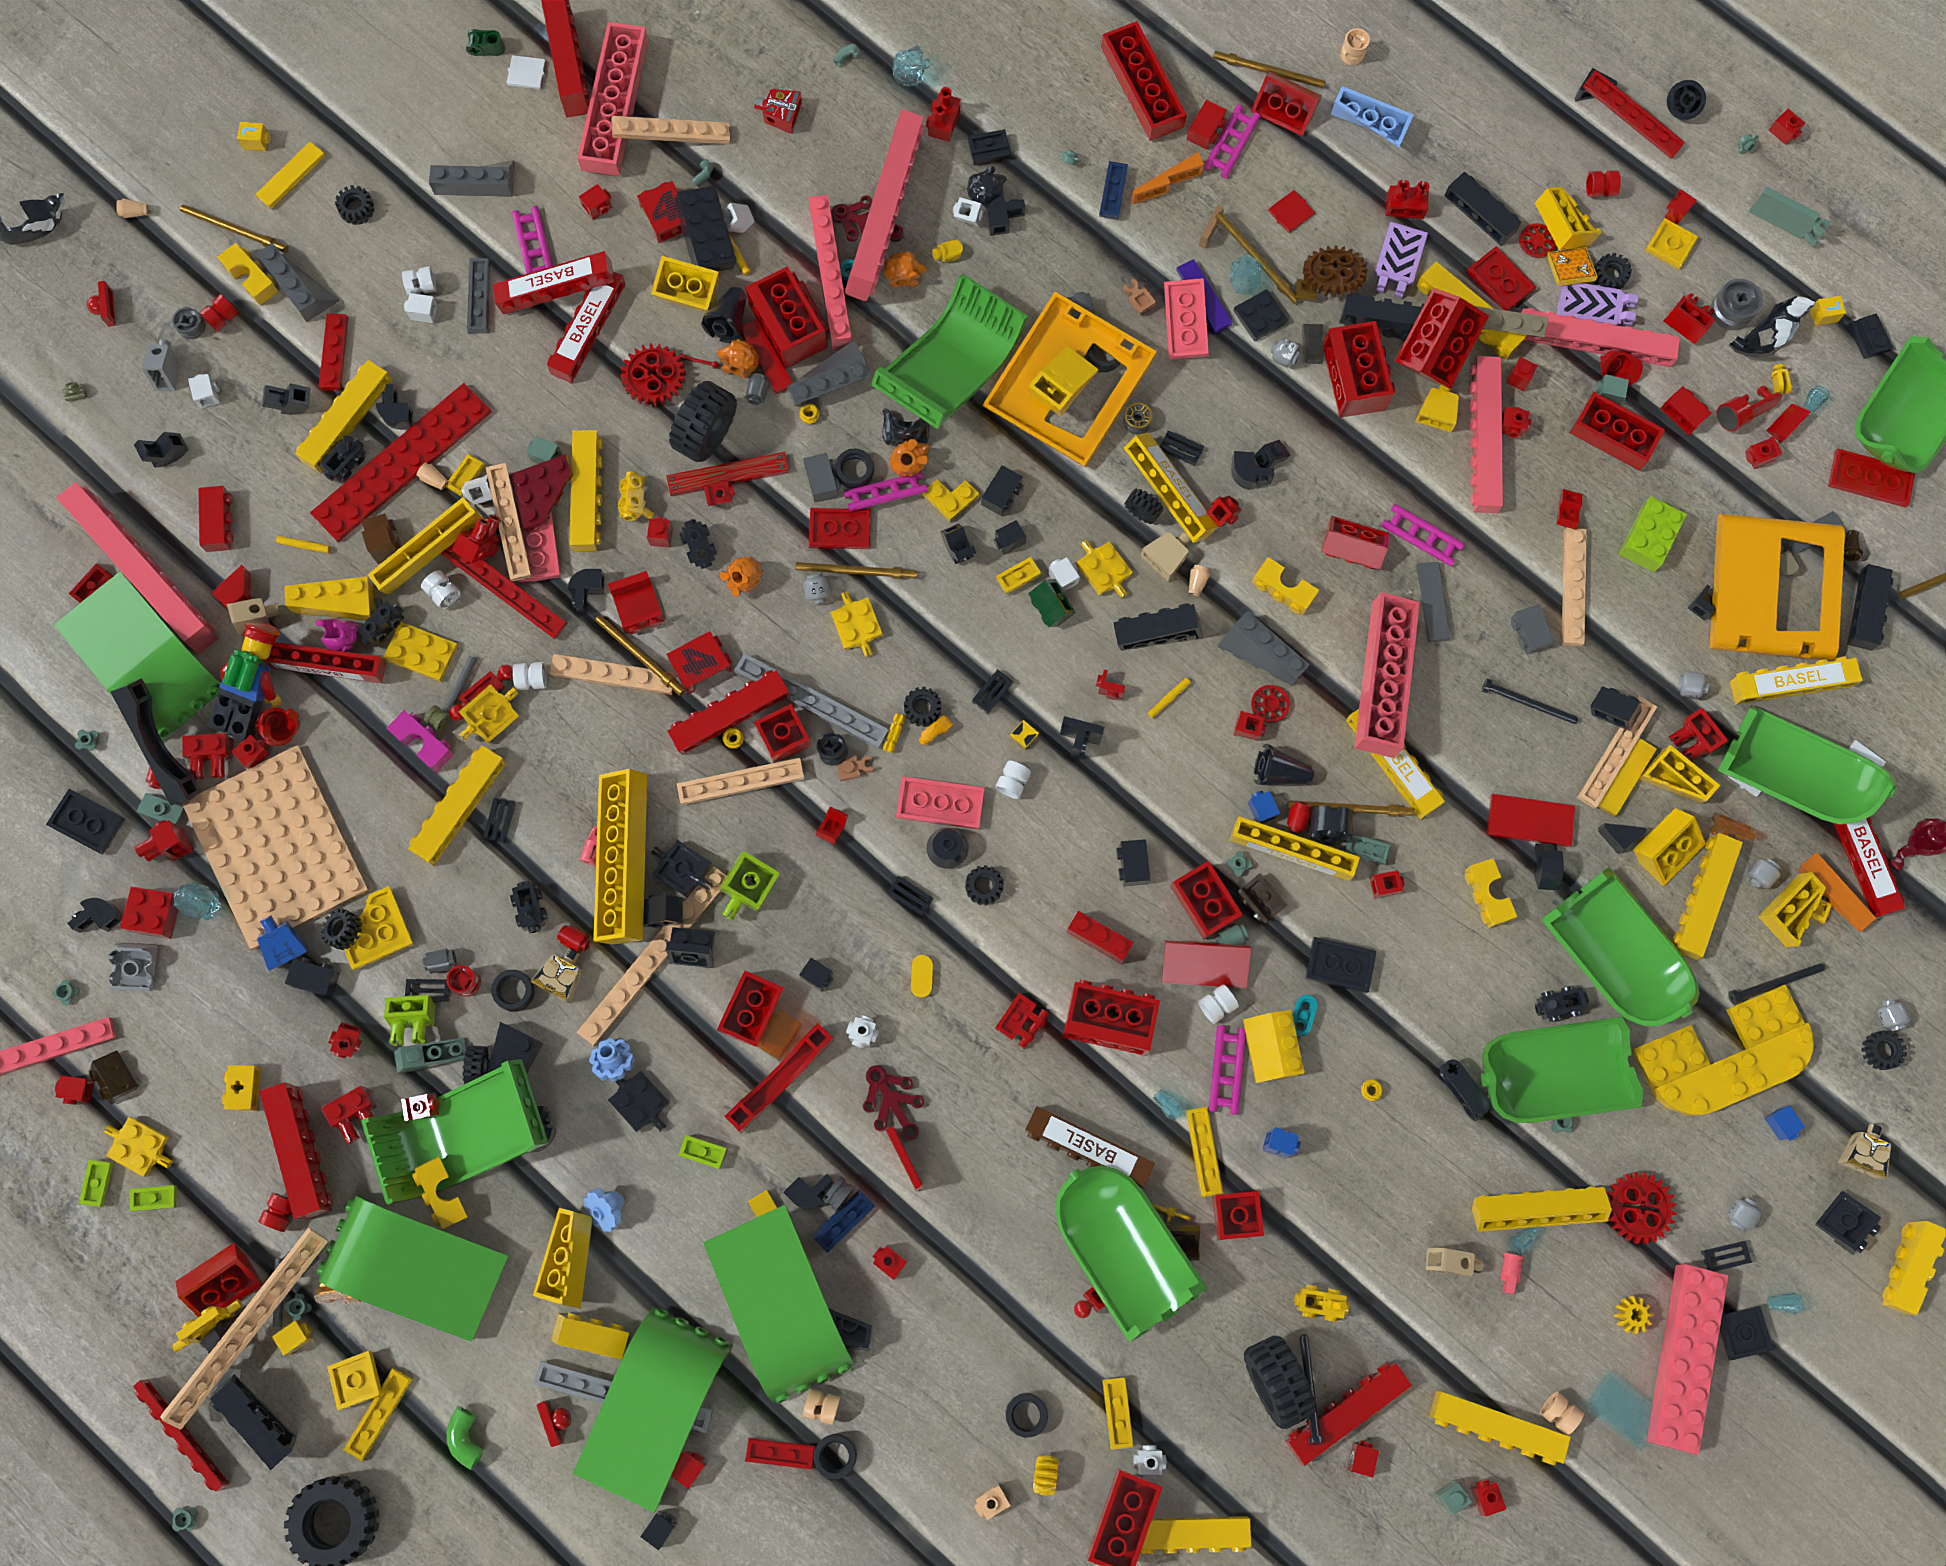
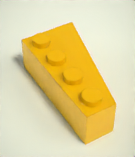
[284,576,375,621]
[533,1208,592,1309]
[1882,1221,1946,1315]

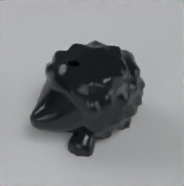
[967,166,1007,206]

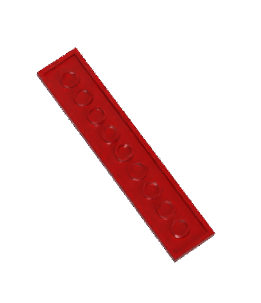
[310,383,492,543]

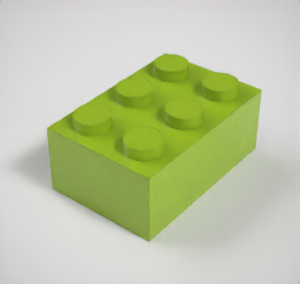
[1618,496,1687,572]

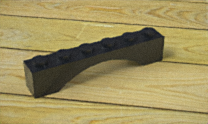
[110,678,202,806]

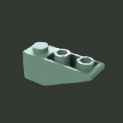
[394,1038,466,1074]

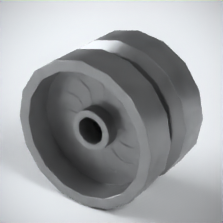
[1710,278,1763,330]

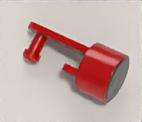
[1717,386,1783,432]

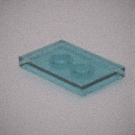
[1583,1371,1653,1451]

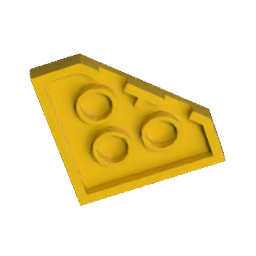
[344,886,414,971]

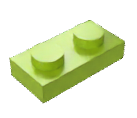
[678,1135,727,1170]
[78,1160,113,1207]
[129,1185,177,1212]

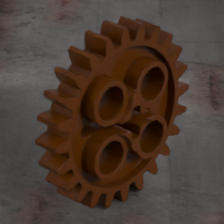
[1303,245,1368,297]

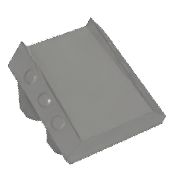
[108,942,158,991]

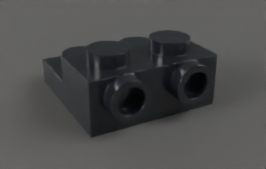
[1815,1191,1881,1255]

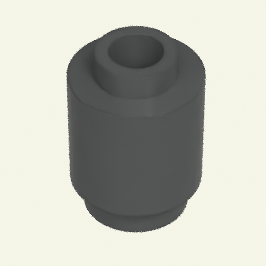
[745,374,769,405]
[423,948,457,974]

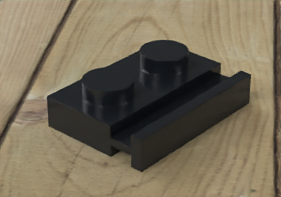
[967,129,1011,165]
[1848,313,1893,359]

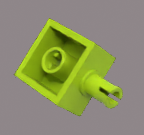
[719,851,780,921]

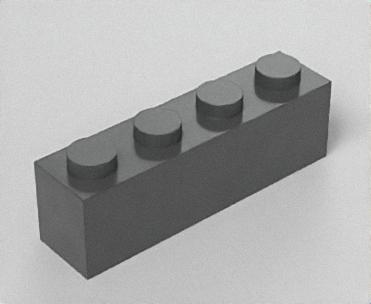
[429,160,515,197]
[256,243,340,322]
[787,340,870,406]
[1217,611,1310,686]

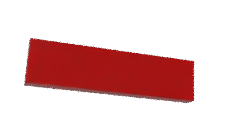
[740,319,793,394]

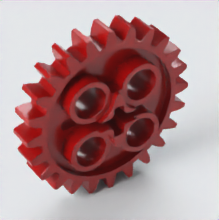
[620,343,686,407]
[1606,1172,1677,1244]

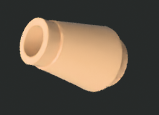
[117,198,148,219]
[417,462,448,490]
[1188,565,1210,597]

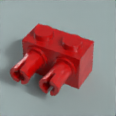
[925,87,961,142]
[1385,180,1430,219]
[1663,293,1715,345]
[452,515,501,563]
[1668,708,1728,761]
[182,733,233,780]
[134,820,194,862]
[321,1085,377,1145]

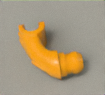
[919,715,953,745]

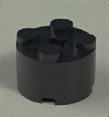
[1310,806,1354,845]

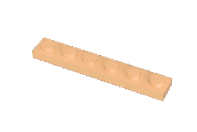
[611,116,730,144]
[486,463,532,582]
[1562,527,1587,647]
[549,654,676,695]
[1577,696,1657,809]
[677,758,804,805]

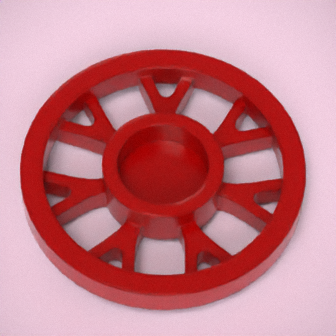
[1519,223,1556,258]
[1251,685,1290,723]

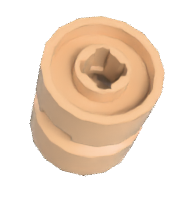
[1340,28,1370,65]
[802,1388,841,1426]
[1540,1392,1584,1435]

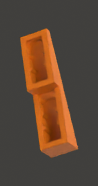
[1131,152,1204,204]
[1798,852,1876,933]

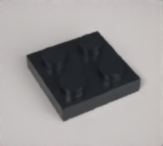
[1233,289,1288,342]
[1720,1306,1774,1361]

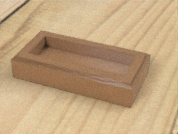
[1199,205,1224,249]

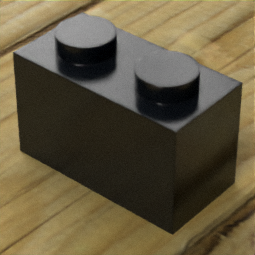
[981,465,1024,516]
[1590,686,1642,731]
[1116,839,1150,887]
[643,892,683,928]
[285,957,340,998]

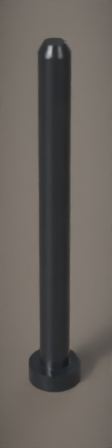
[1481,678,1578,724]
[1728,963,1825,1005]
[1300,1334,1324,1445]

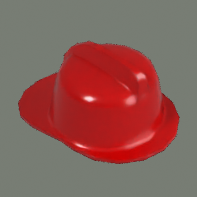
[1600,350,1643,386]

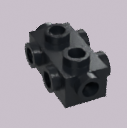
[320,435,366,482]
[679,519,717,569]
[357,597,405,647]
[510,881,548,933]
[1535,985,1589,1022]

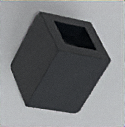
[1688,584,1715,620]

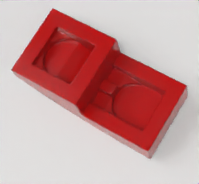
[1556,489,1582,530]

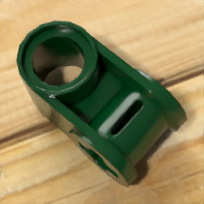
[466,29,505,56]

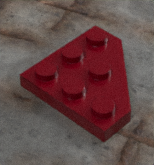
[509,454,573,531]

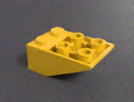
[1029,346,1099,417]

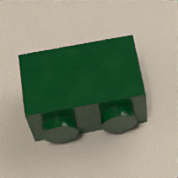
[1028,579,1076,627]

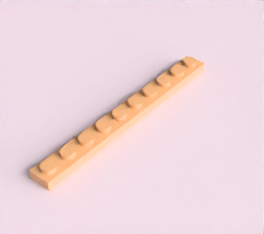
[577,866,726,1046]
[160,1228,328,1430]

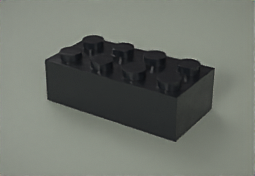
[674,186,737,272]

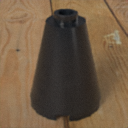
[701,287,747,343]
[1254,744,1314,785]

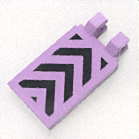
[1374,222,1428,299]
[1557,283,1638,326]

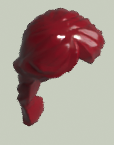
[1890,818,1946,870]

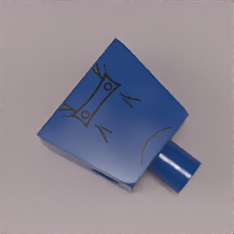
[257,915,309,971]

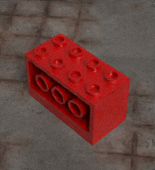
[745,266,828,369]
[1395,288,1489,389]
[1322,321,1395,418]
[1062,980,1160,1056]

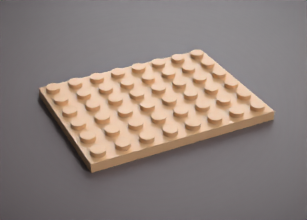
[182,745,370,950]

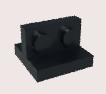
[1060,716,1105,760]
[666,927,715,968]

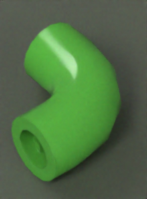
[446,1406,484,1470]

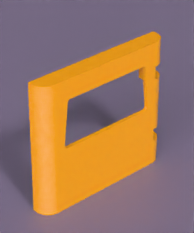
[983,292,1157,467]
[1709,513,1845,661]

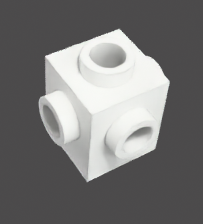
[846,1015,879,1048]
[1133,1445,1166,1479]

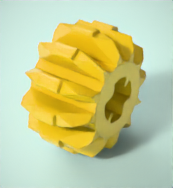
[1613,1296,1654,1335]
[1033,1455,1059,1496]

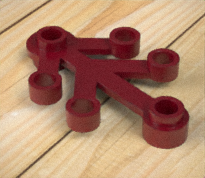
[831,195,903,242]
[863,1065,924,1141]

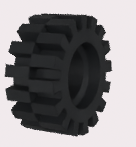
[335,185,374,225]
[1594,253,1632,290]
[1124,488,1164,524]
[904,687,941,727]
[965,865,1004,906]
[320,908,362,950]
[1861,1030,1907,1070]
[462,1045,489,1084]

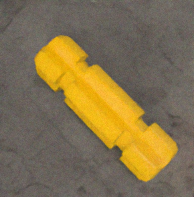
[883,713,905,753]

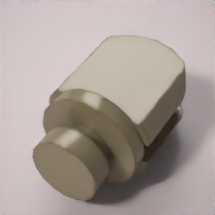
[1779,546,1799,577]

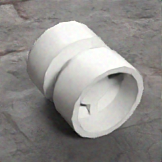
[402,266,437,297]
[421,570,461,609]
[513,662,547,691]
[995,761,1032,799]
[1198,984,1239,1024]

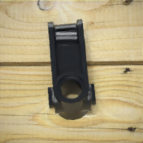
[1439,1059,1493,1121]

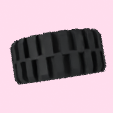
[669,381,737,462]
[1244,1335,1316,1429]
[284,1476,379,1566]

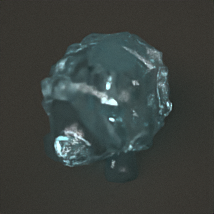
[892,45,930,87]
[1229,253,1262,294]
[174,882,221,921]

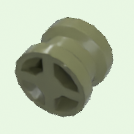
[424,705,450,731]

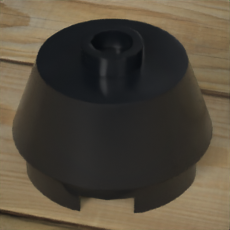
[1667,80,1706,120]
[926,828,968,869]

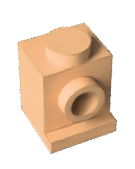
[974,1484,1011,1520]

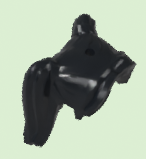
[882,408,929,445]

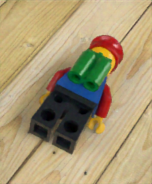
[207,623,282,741]

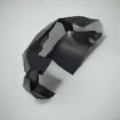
[0,193,65,245]
[1729,296,1815,358]

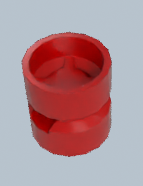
[1586,170,1621,197]
[199,294,239,332]
[447,965,481,997]
[258,1192,293,1233]

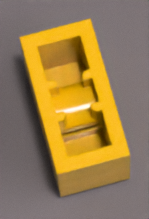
[222,1065,261,1111]

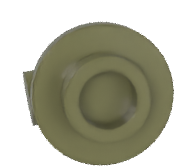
[62,381,87,401]

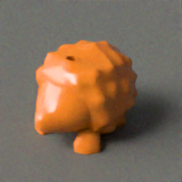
[883,251,927,288]
[717,339,760,379]
[889,439,930,477]
[720,556,763,597]

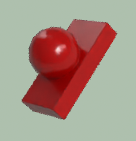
[86,281,116,327]
[536,1400,571,1447]

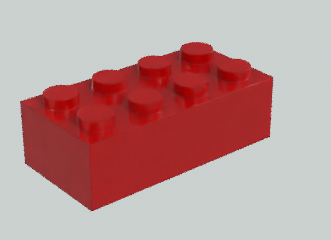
[1569,392,1665,471]
[1086,1468,1163,1566]

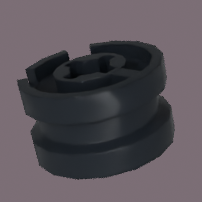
[816,732,848,766]

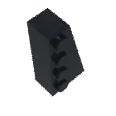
[1339,294,1424,342]
[1113,603,1203,651]
[487,1022,543,1074]
[829,1308,872,1351]
[210,1374,296,1470]

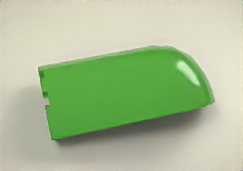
[1855,336,1946,473]
[1718,705,1897,824]
[1541,867,1700,1026]
[1481,1017,1643,1123]
[1055,1165,1208,1343]

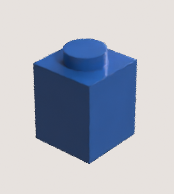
[1248,791,1280,824]
[1764,1105,1805,1141]

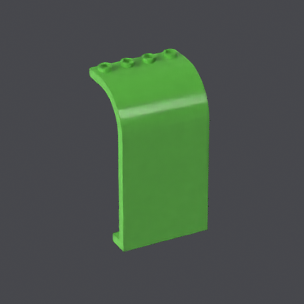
[871,274,1028,429]
[54,572,221,741]
[361,1059,548,1205]
[316,1194,508,1342]
[703,1205,855,1404]
[573,1308,733,1513]

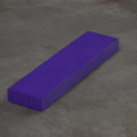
[1176,259,1232,334]

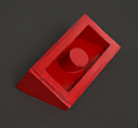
[1766,404,1811,443]
[68,563,114,603]

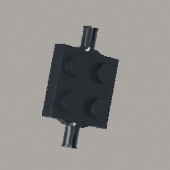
[651,840,713,898]
[608,1071,670,1133]

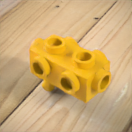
[618,471,654,521]
[1294,1285,1349,1322]

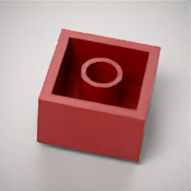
[754,704,811,763]
[120,886,181,939]
[1212,1191,1264,1241]

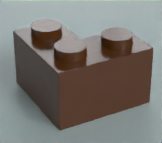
[361,513,402,564]

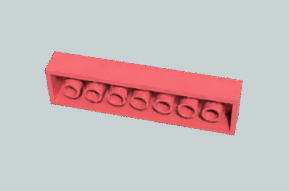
[577,22,649,176]
[1354,592,1420,758]
[1646,1264,1728,1455]

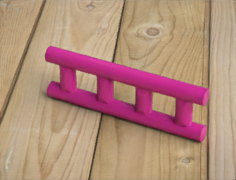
[1203,105,1261,179]
[512,206,553,274]
[843,471,928,512]
[1381,503,1465,566]
[1209,1025,1246,1115]

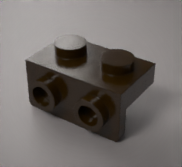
[1238,873,1288,923]
[89,1050,138,1105]
[1166,1225,1200,1261]

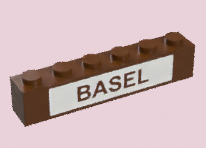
[1025,1106,1155,1188]

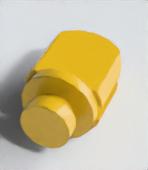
[932,240,963,262]
[1771,364,1792,394]

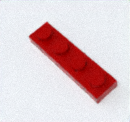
[319,313,348,391]

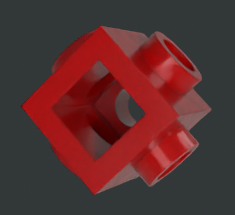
[1502,407,1531,438]
[1206,495,1242,527]
[328,1022,362,1058]

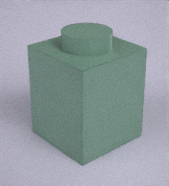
[1595,375,1629,405]
[527,436,561,464]
[1434,1480,1472,1516]

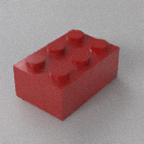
[1170,861,1243,940]

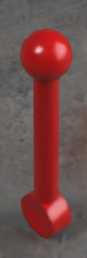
[679,353,719,369]

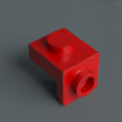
[1096,669,1125,700]
[816,807,848,844]

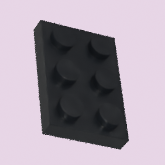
[46,789,126,855]
[1305,937,1377,993]

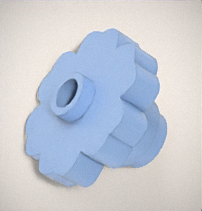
[589,1038,635,1082]
[583,1188,625,1232]

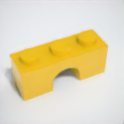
[217,242,278,306]
[1252,557,1319,615]
[1465,858,1517,928]
[412,1156,467,1229]

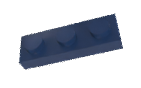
[1099,161,1128,220]
[812,1189,875,1253]

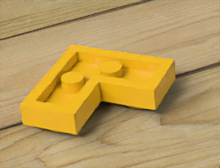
[922,479,979,522]

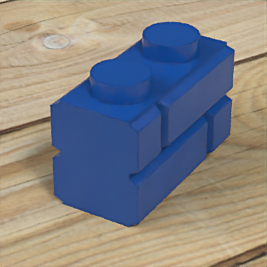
[1262,1127,1301,1158]

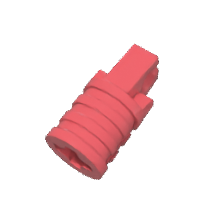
[579,826,597,866]
[1500,1253,1524,1294]

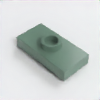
[136,793,185,825]
[1345,834,1391,865]

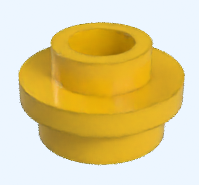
[799,404,819,424]
[723,728,744,749]
[1361,1079,1383,1101]

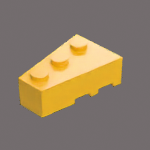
[1535,187,1602,250]
[1639,745,1720,804]
[1758,872,1826,948]
[551,1313,629,1360]

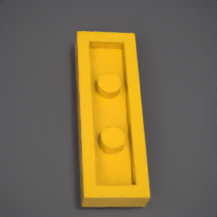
[1102,1377,1133,1450]

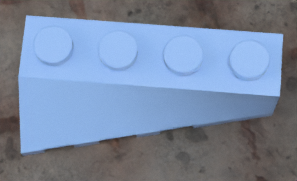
[1331,86,1414,148]

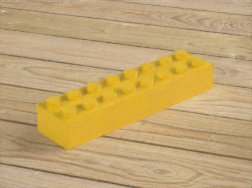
[594,769,647,945]

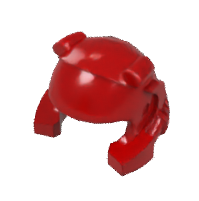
[255,707,300,746]

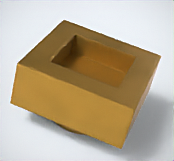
[1295,279,1317,301]

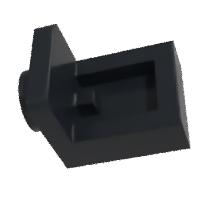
[1254,440,1291,468]

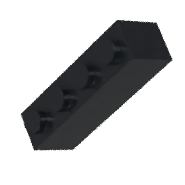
[1444,171,1522,246]
[1847,564,1894,651]

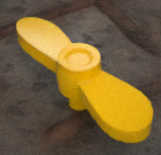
[1152,1204,1191,1222]

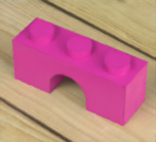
[387,710,453,773]

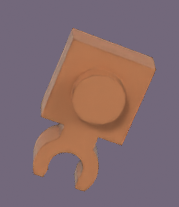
[1123,279,1156,316]
[837,756,874,782]

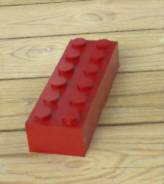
[541,0,590,118]
[1101,21,1187,141]
[259,1082,333,1220]

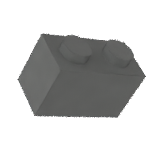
[803,453,840,503]
[1511,604,1554,655]

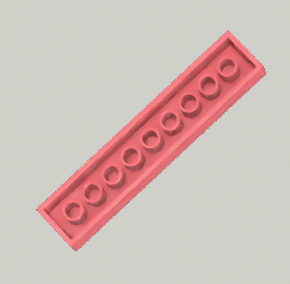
[844,109,925,301]
[56,482,218,654]

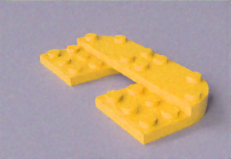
[1632,985,1814,1116]

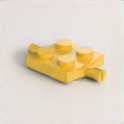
[1076,540,1133,599]
[830,591,883,657]
[459,684,519,743]
[104,1117,173,1177]
[171,1299,243,1353]

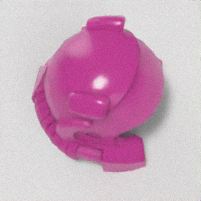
[315,619,360,652]

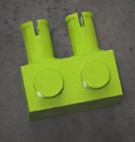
[384,995,436,1046]

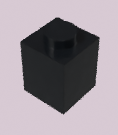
[993,520,1026,555]
[799,957,834,992]
[640,1511,677,1551]

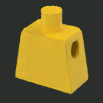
[1415,385,1459,432]

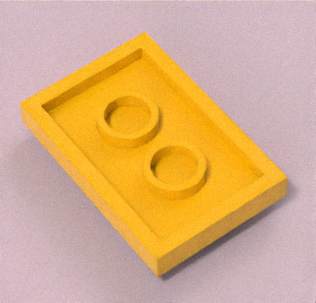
[383,622,458,682]

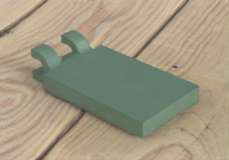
[1749,187,1831,247]

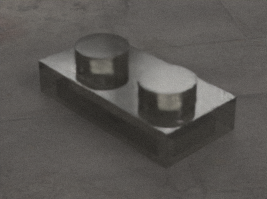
[1302,324,1324,364]

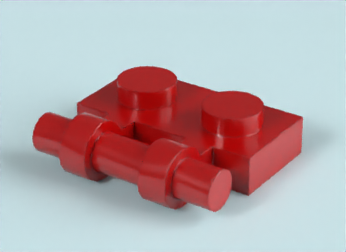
[995,993,1049,1049]

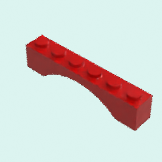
[724,1023,834,1134]

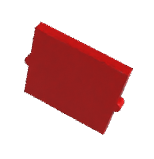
[1268,190,1315,233]

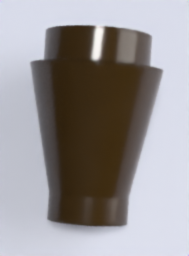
[1844,530,1863,562]

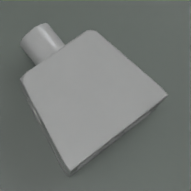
[142,339,178,391]

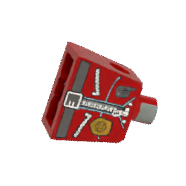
[754,89,802,134]

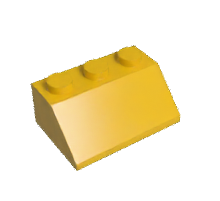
[651,256,719,313]
[1633,808,1706,886]
[1243,1010,1305,1083]

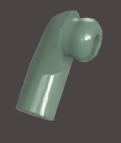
[833,44,860,66]
[692,159,714,187]

